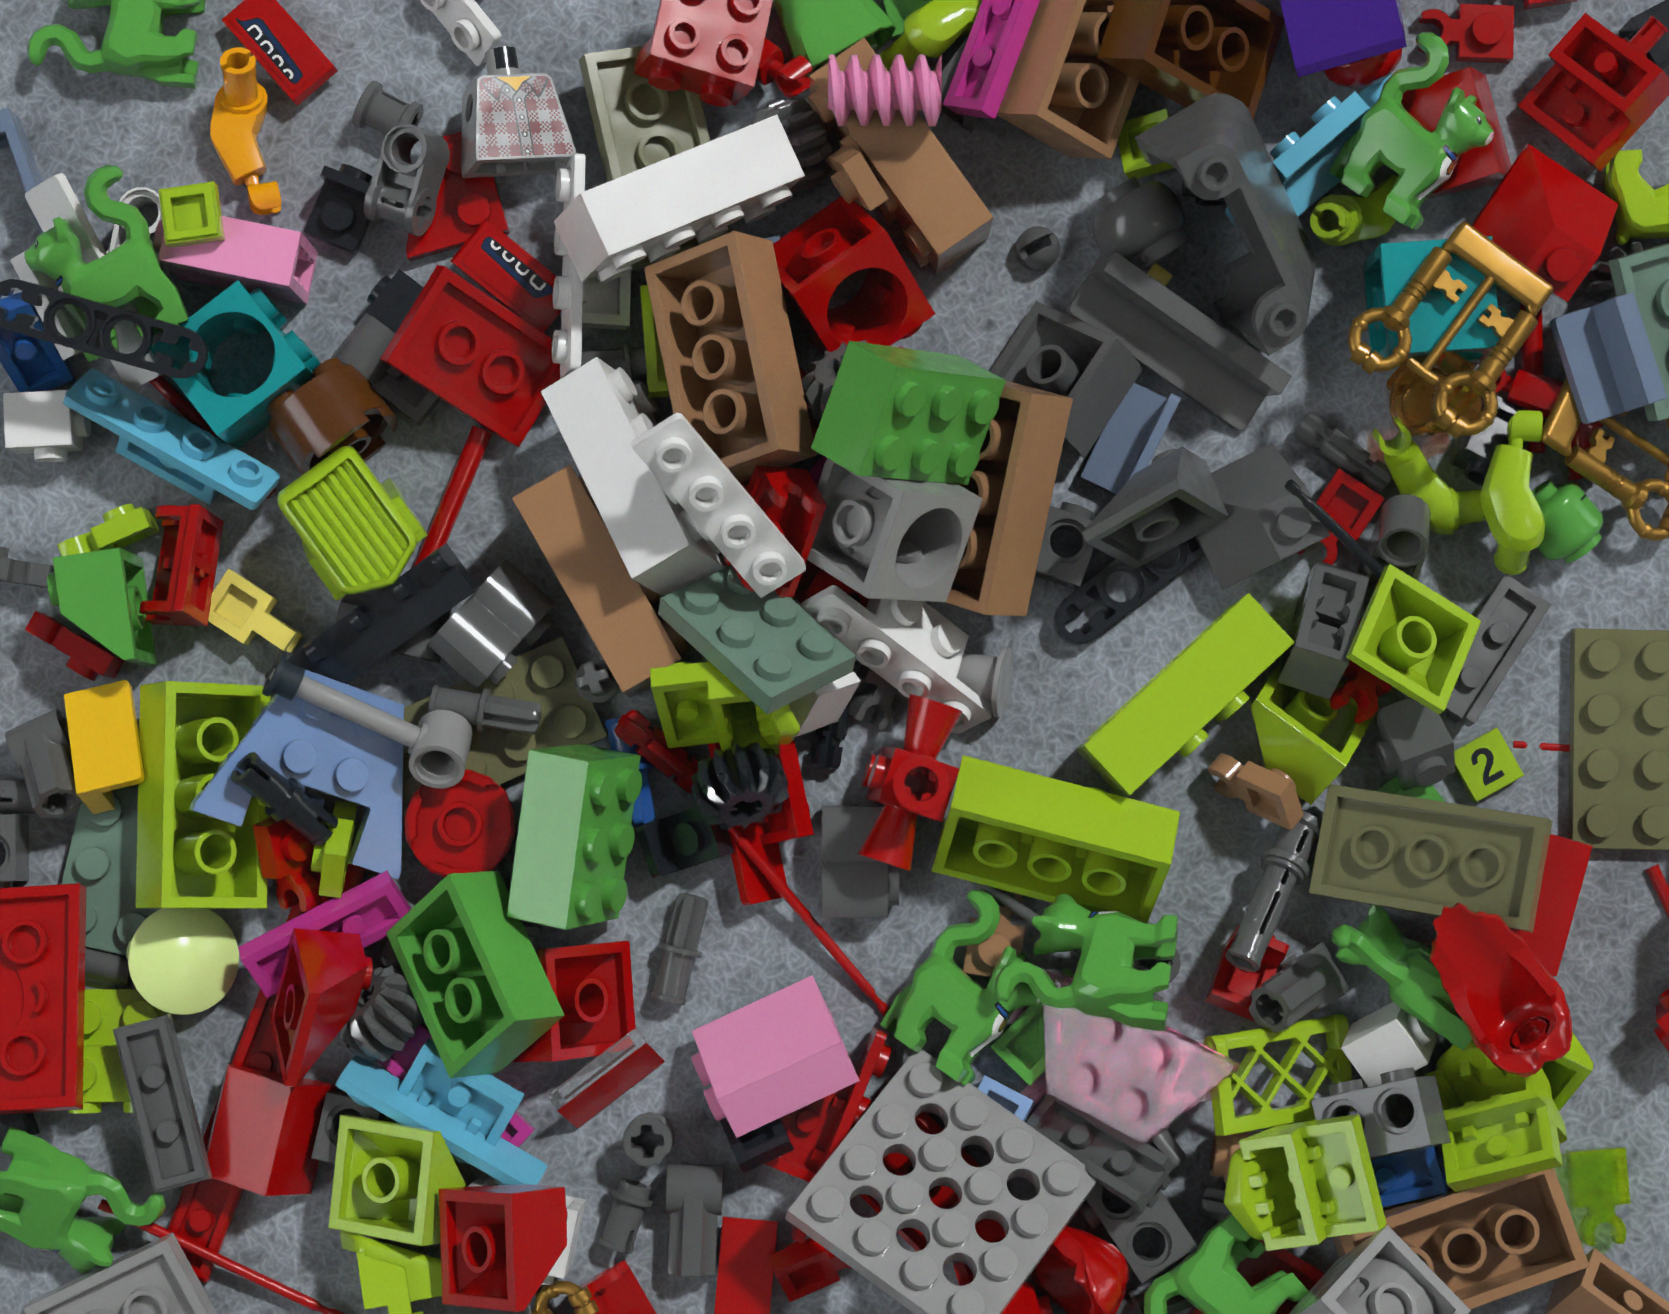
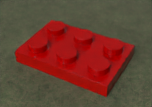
[380,265,561,447]

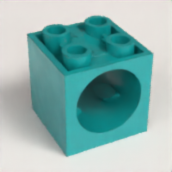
[1363,236,1507,369]
[150,280,321,449]

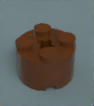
[267,357,398,475]

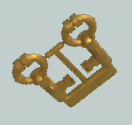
[1347,222,1553,439]
[1541,377,1669,541]

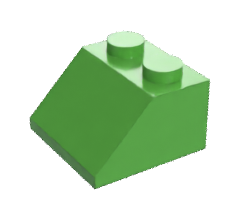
[47,548,158,667]

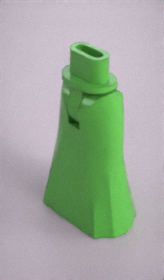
[772,0,896,78]

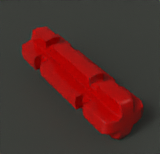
[614,709,699,793]

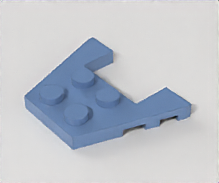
[189,668,404,879]

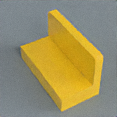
[64,680,145,815]

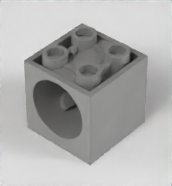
[807,458,983,602]
[1289,1225,1471,1314]

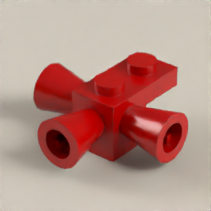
[858,694,963,871]

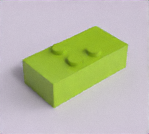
[1076,593,1295,797]
[136,681,271,909]
[931,755,1181,923]

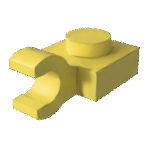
[208,568,304,653]

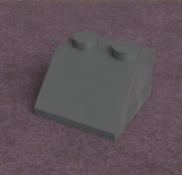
[990,301,1143,458]

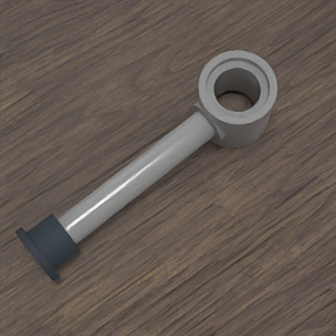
[262,653,473,788]

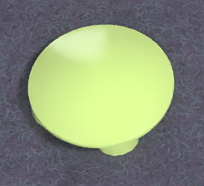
[126,908,239,1015]

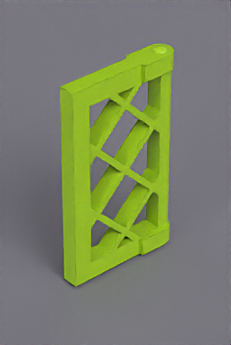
[1203,1013,1356,1136]

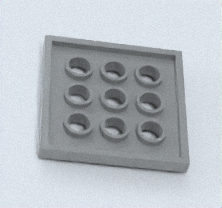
[785,1049,1098,1314]

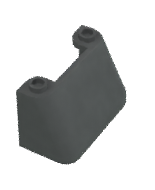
[1134,93,1316,356]

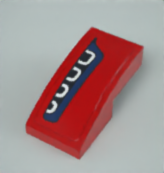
[222,0,338,106]
[450,219,561,333]

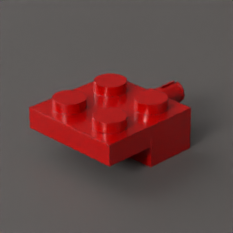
[1518,13,1669,172]

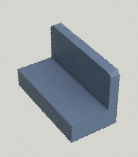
[1550,292,1667,424]
[1079,382,1181,496]

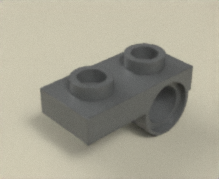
[331,314,441,427]

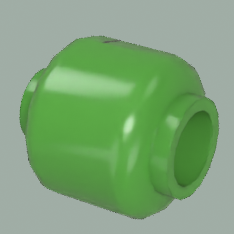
[1532,480,1603,563]

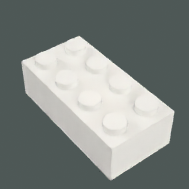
[554,115,805,283]
[541,357,729,597]

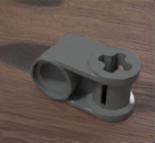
[364,124,450,236]
[1357,494,1431,588]

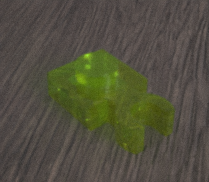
[1566,1146,1631,1246]

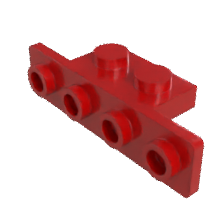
[708,740,814,906]
[765,1027,892,1244]

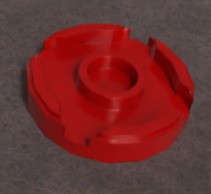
[405,769,516,877]

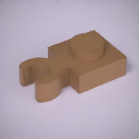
[824,145,889,211]
[1207,753,1304,830]
[962,892,1026,977]

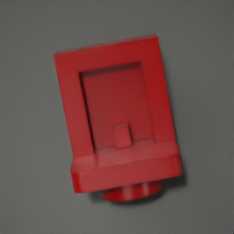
[1205,925,1289,1022]

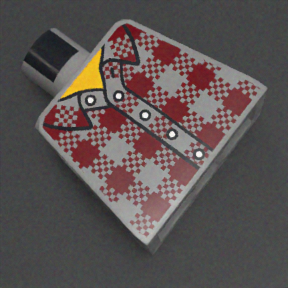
[461,46,576,178]

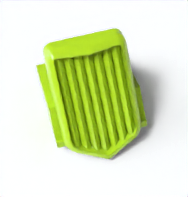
[277,446,427,601]
[650,660,800,755]
[1425,1040,1567,1192]
[1224,1114,1387,1251]
[339,1230,442,1314]

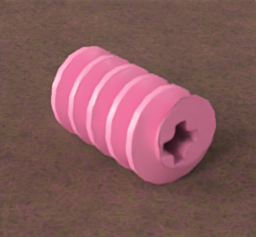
[828,54,942,127]

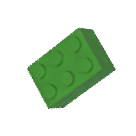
[811,341,1006,485]
[507,744,642,930]
[386,871,565,1078]

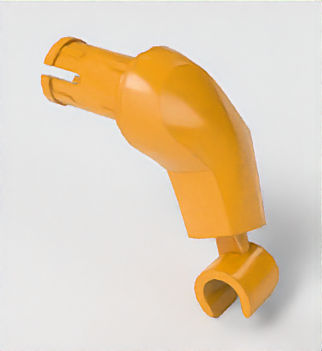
[210,47,282,215]

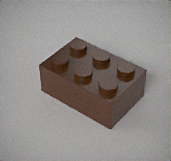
[1097,0,1285,119]

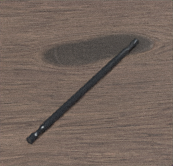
[1284,479,1384,578]

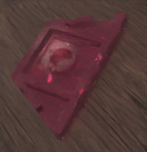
[1043,968,1240,1144]

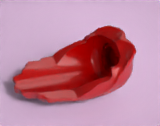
[1430,903,1572,1078]
[975,1219,1129,1314]

